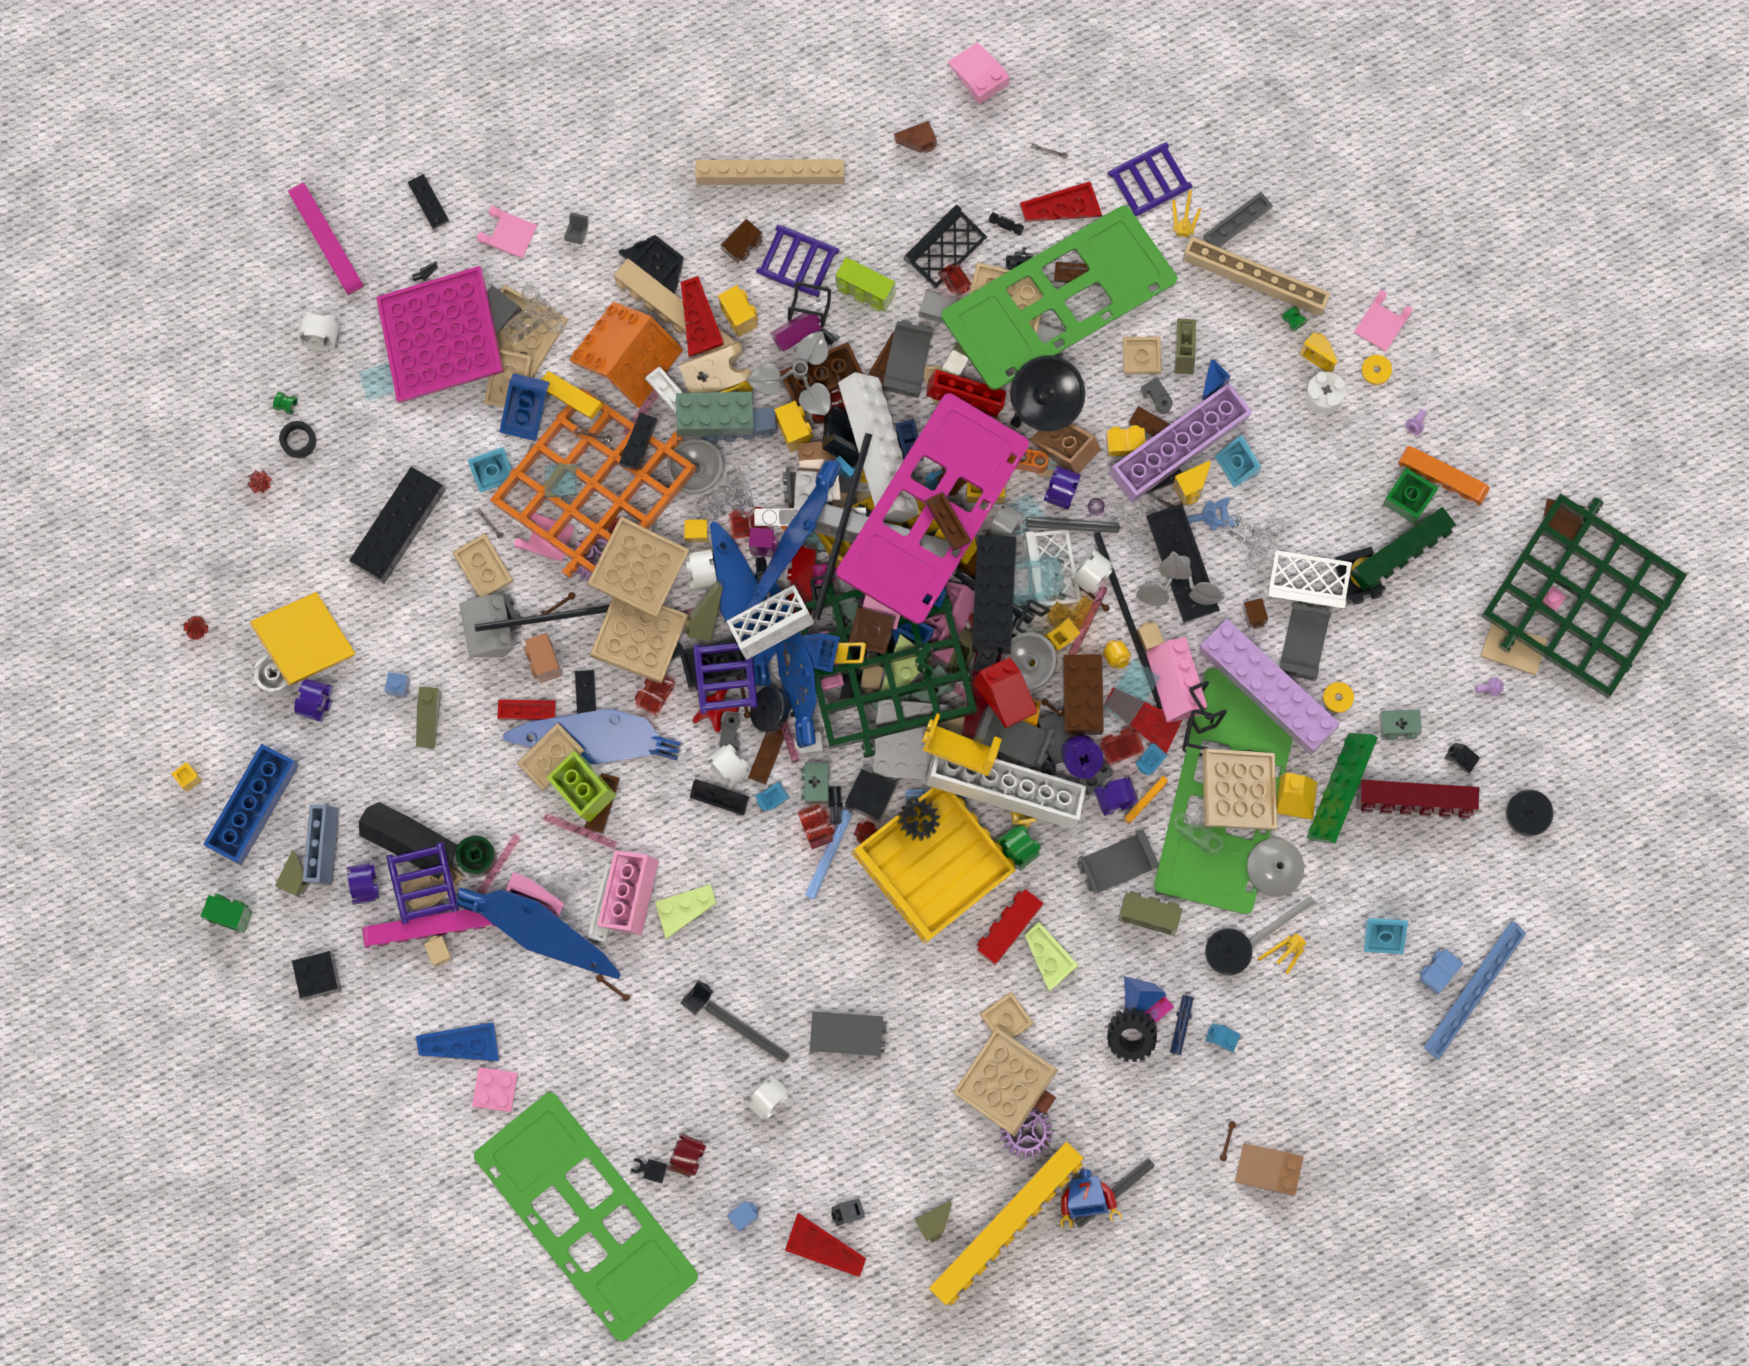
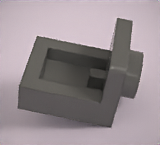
[564,213,588,245]

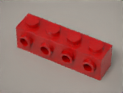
[926,369,1006,417]

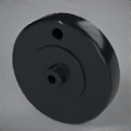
[750,686,790,733]
[1505,790,1554,837]
[1205,928,1253,976]

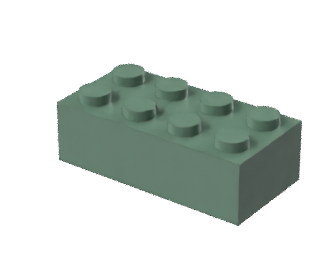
[675,392,753,437]

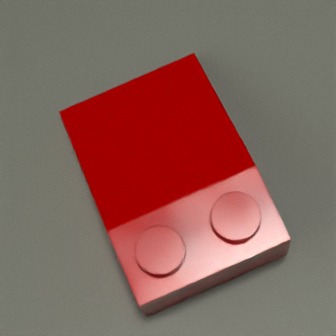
[973,657,1037,728]

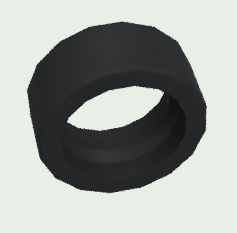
[279,421,317,458]

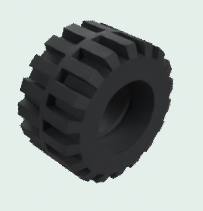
[1107,1007,1157,1062]

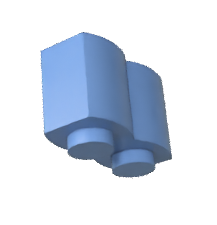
[1419,949,1464,995]

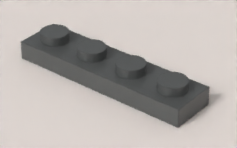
[1203,192,1273,248]

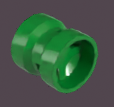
[1281,306,1308,332]
[273,391,298,415]

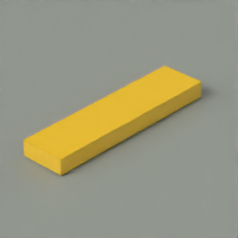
[541,371,603,420]

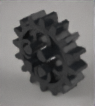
[897,798,940,841]

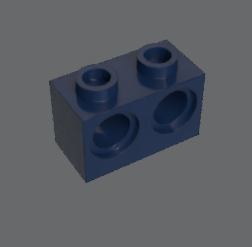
[895,419,924,462]

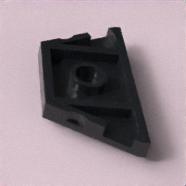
[618,235,684,294]

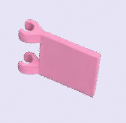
[477,206,537,258]
[1354,290,1413,351]
[514,513,574,562]

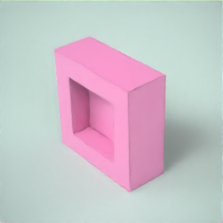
[1542,586,1567,611]

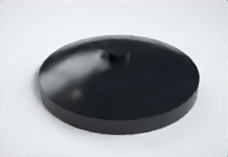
[1010,355,1085,432]

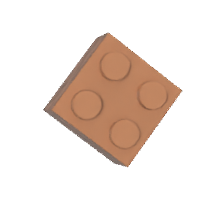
[523,633,562,683]

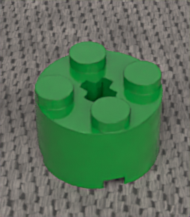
[996,825,1041,871]

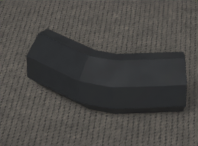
[359,802,458,879]

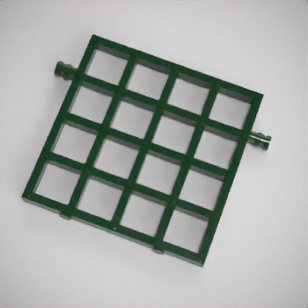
[1481,493,1687,698]
[795,580,977,758]

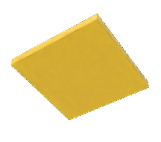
[250,592,356,686]

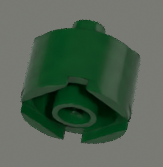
[456,836,497,877]

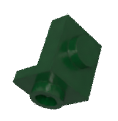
[915,642,934,675]

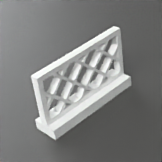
[1022,530,1081,610]
[1268,550,1352,608]
[727,585,814,660]

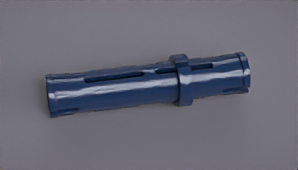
[1169,995,1194,1055]

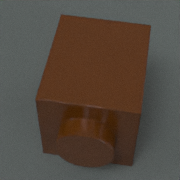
[1242,598,1268,629]

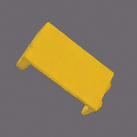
[922,713,1002,776]

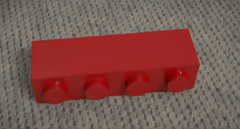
[786,545,817,617]
[976,889,1044,966]

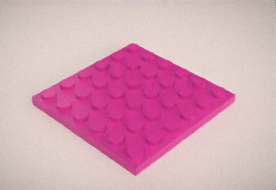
[376,266,504,403]

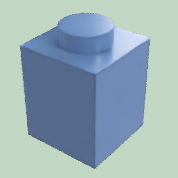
[384,672,410,698]
[727,1201,759,1232]

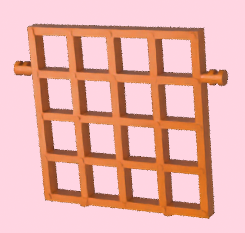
[490,388,697,579]

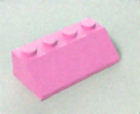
[923,582,975,664]
[1146,637,1207,723]
[597,850,659,936]

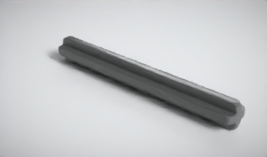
[1025,517,1120,533]
[705,1001,789,1062]
[1074,1159,1155,1228]

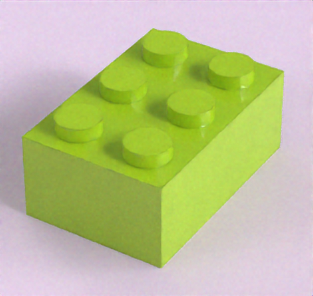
[835,257,896,312]
[546,751,617,822]

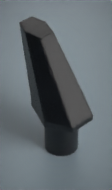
[411,261,438,281]

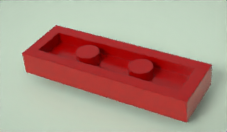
[497,699,556,720]

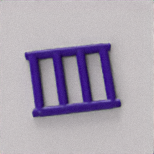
[1107,142,1193,217]
[756,224,840,298]
[693,639,757,714]
[386,842,459,924]

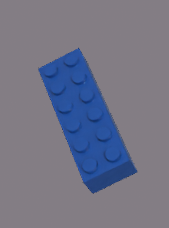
[203,743,299,866]

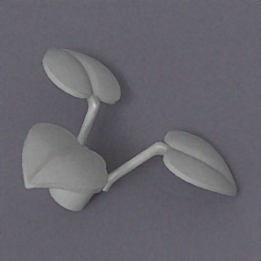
[747,331,830,415]
[1136,551,1225,606]

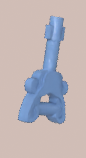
[1187,497,1235,530]

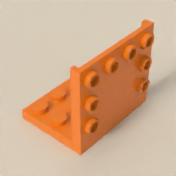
[569,302,683,408]

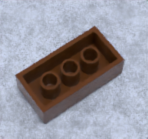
[780,342,863,406]
[1062,654,1104,735]

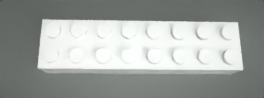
[838,373,919,523]
[925,754,1086,829]

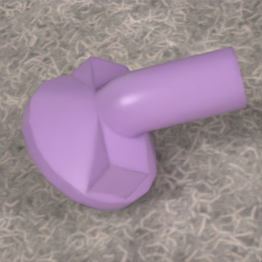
[1405,409,1427,435]
[1475,677,1504,696]

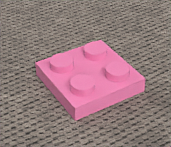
[472,1067,518,1112]

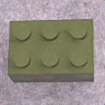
[1118,891,1183,936]

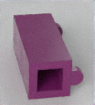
[770,313,821,352]

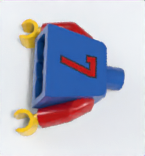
[1060,1169,1122,1228]

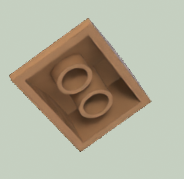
[1030,423,1101,474]
[798,441,841,502]
[1235,1143,1304,1197]

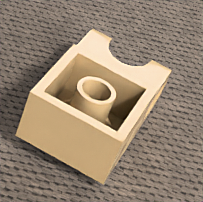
[678,342,752,393]

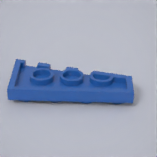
[416,1022,500,1062]

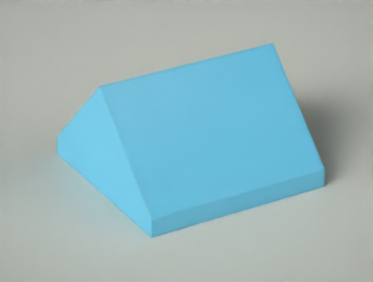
[1215,435,1261,487]
[468,447,512,493]
[1364,918,1408,954]

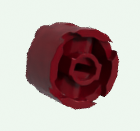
[667,1133,706,1178]

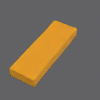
[1123,776,1168,825]

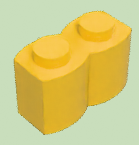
[1106,425,1146,457]

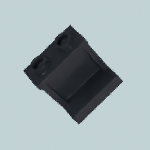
[822,407,859,466]
[1334,546,1386,605]

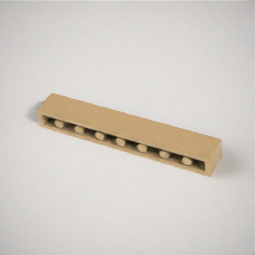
[695,159,845,185]
[1183,236,1331,317]
[614,259,744,366]

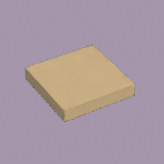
[1123,336,1161,374]
[979,992,1034,1039]

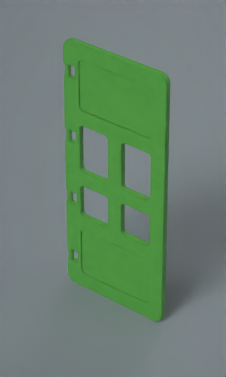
[941,206,1177,390]
[1154,668,1293,914]
[474,1092,698,1341]

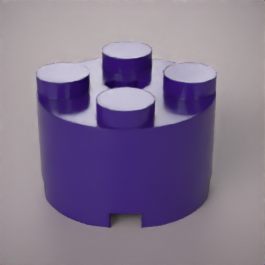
[1043,467,1081,510]
[294,679,333,722]
[1061,734,1103,779]
[1094,777,1138,816]
[346,863,379,905]

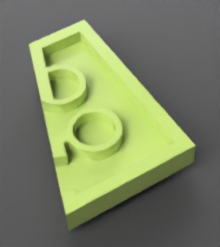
[881,634,931,700]
[655,884,717,940]
[1024,922,1078,992]

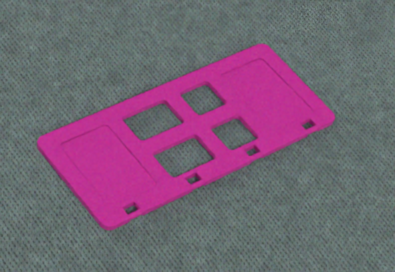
[836,394,1029,624]

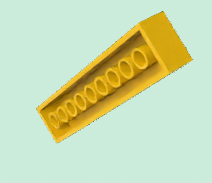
[929,1142,1084,1306]

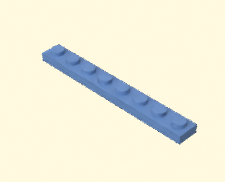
[1424,921,1526,1060]

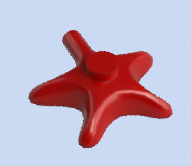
[692,689,739,733]

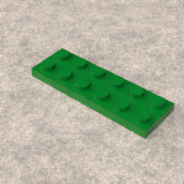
[1307,733,1378,844]

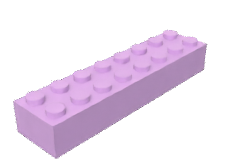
[1108,383,1252,503]
[1199,619,1340,755]

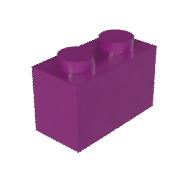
[749,527,779,557]

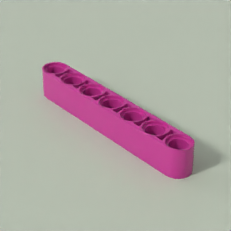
[287,182,364,296]
[362,910,495,948]

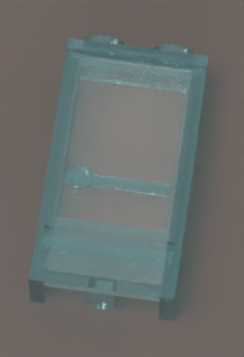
[1014,557,1066,604]

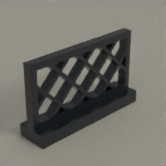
[903,204,987,289]

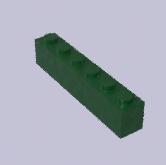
[1350,507,1456,591]

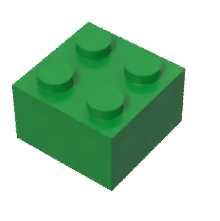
[1383,468,1438,524]
[200,893,253,934]

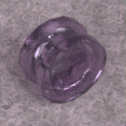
[1088,498,1105,516]

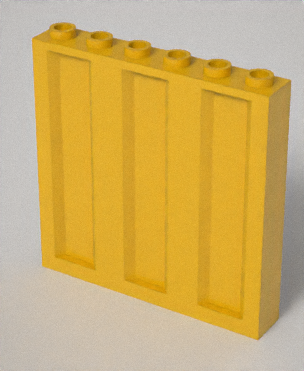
[851,787,1016,944]

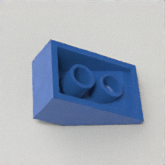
[499,373,550,441]

